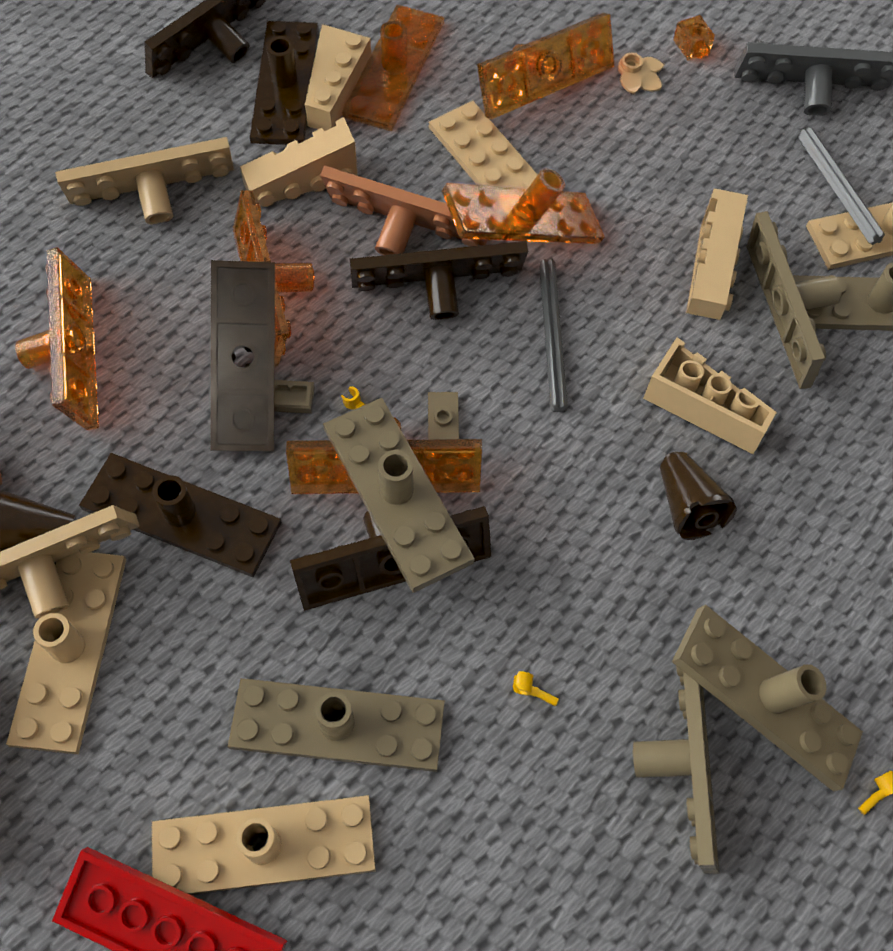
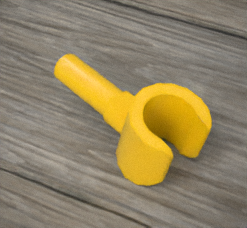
[341,387,366,410]
[513,671,559,706]
[858,771,893,815]

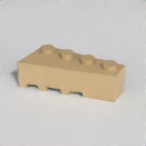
[305,24,372,131]
[240,117,358,208]
[686,189,748,320]
[643,337,777,454]

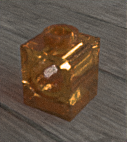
[673,15,715,61]

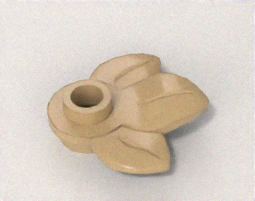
[618,53,664,94]

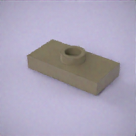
[274,380,315,414]
[428,392,459,450]

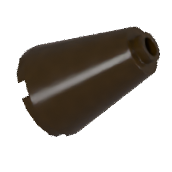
[660,452,737,540]
[0,490,76,552]

